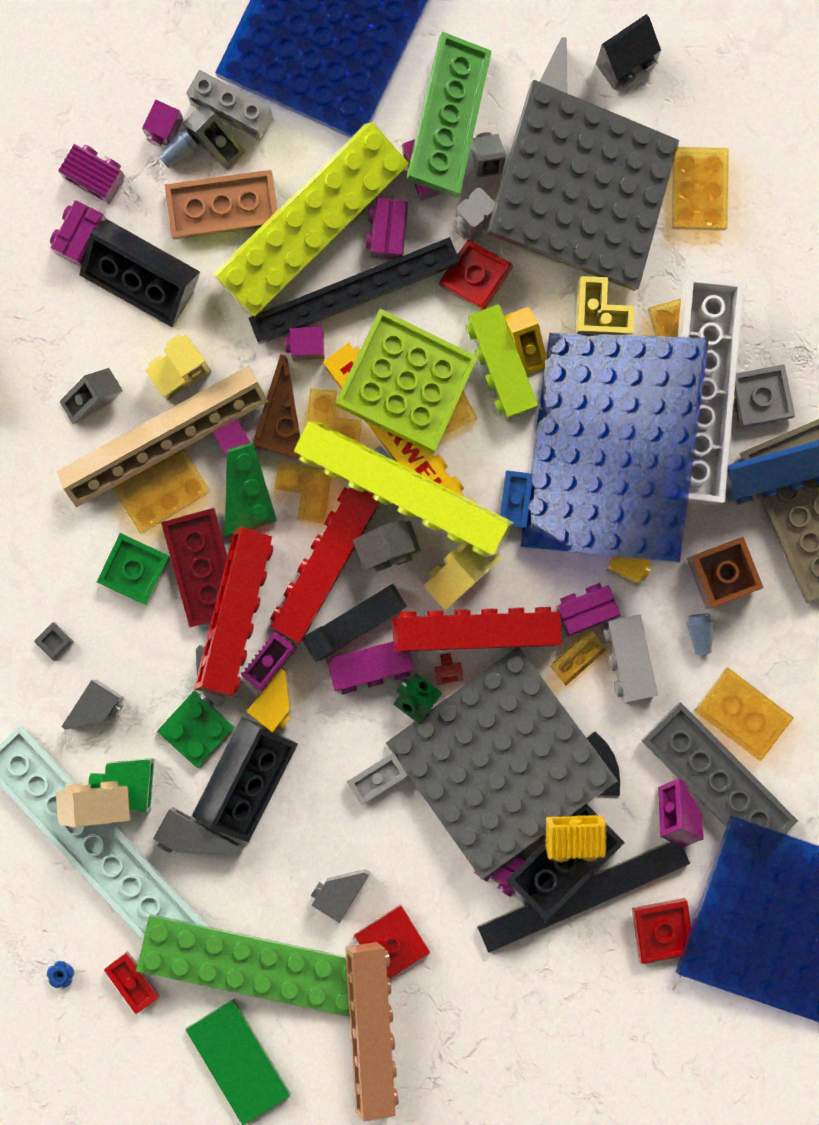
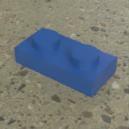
[500,470,533,528]

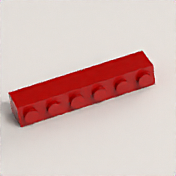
[270,487,381,643]
[194,527,273,698]
[392,607,562,652]

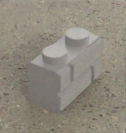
[454,188,495,241]

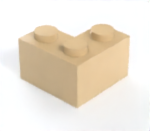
[56,781,130,827]

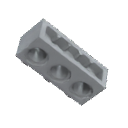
[186,69,273,141]

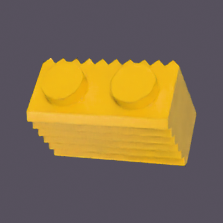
[546,815,606,862]

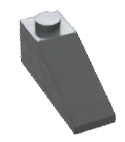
[153,807,245,854]

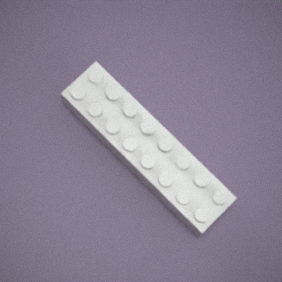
[663,276,744,506]

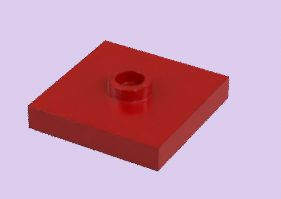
[438,239,513,310]
[632,898,695,964]
[354,904,430,979]

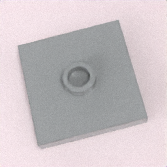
[734,364,795,429]

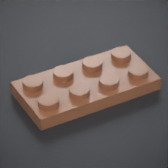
[164,170,278,240]

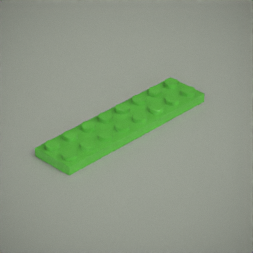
[136,914,350,1017]

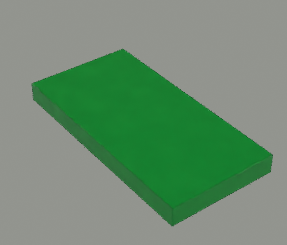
[185,998,291,1125]

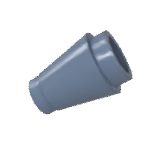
[159,129,200,168]
[686,613,714,655]

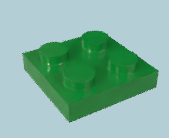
[96,533,170,606]
[157,690,235,768]

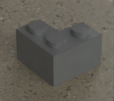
[353,519,421,572]

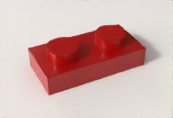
[103,951,160,1015]

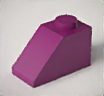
[658,778,704,848]

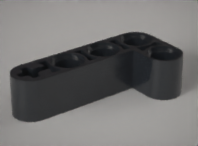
[301,583,408,663]

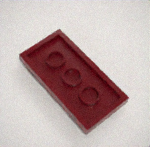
[161,508,228,628]

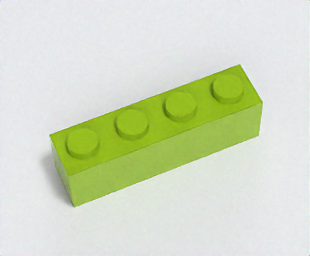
[465,304,538,421]

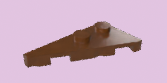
[253,354,301,460]

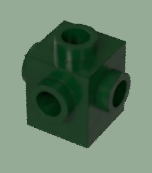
[393,673,442,724]

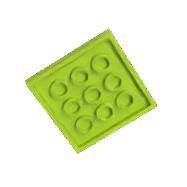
[334,309,478,454]

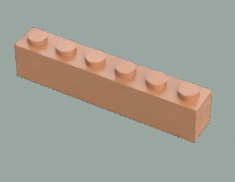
[345,942,399,1121]

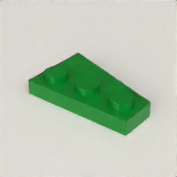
[225,442,277,535]

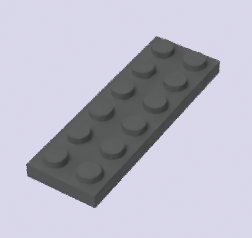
[641,702,798,860]

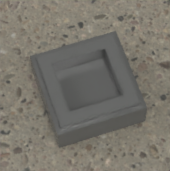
[34,622,74,660]

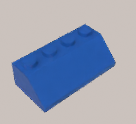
[725,440,819,505]

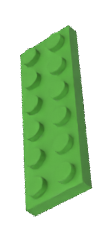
[406,32,492,198]

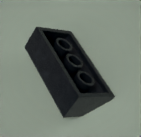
[79,219,200,327]
[192,717,298,842]
[506,804,625,924]

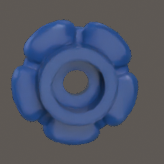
[47,961,74,988]

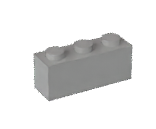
[602,614,659,702]

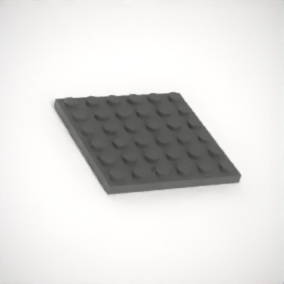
[486,80,679,291]
[386,646,618,880]

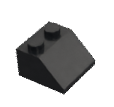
[596,14,661,90]

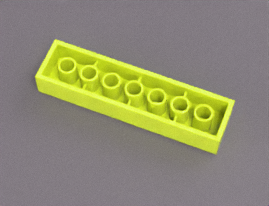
[212,122,409,316]
[294,421,514,557]

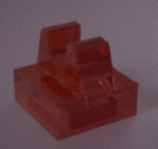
[434,652,463,685]

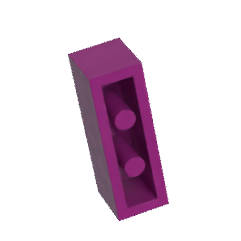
[326,641,415,695]

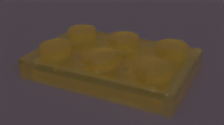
[672,146,729,231]
[112,448,211,534]
[694,667,794,761]

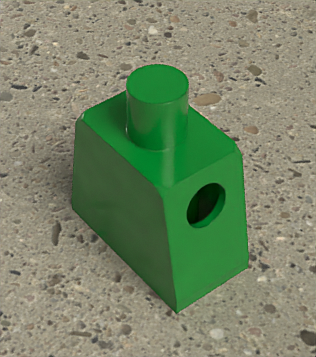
[88,758,155,813]

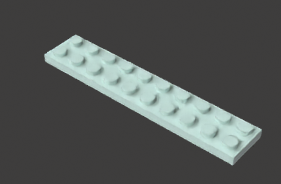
[0,725,209,940]

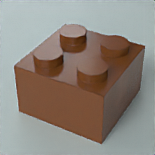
[686,536,764,609]

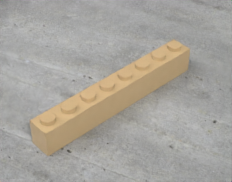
[57,365,269,508]

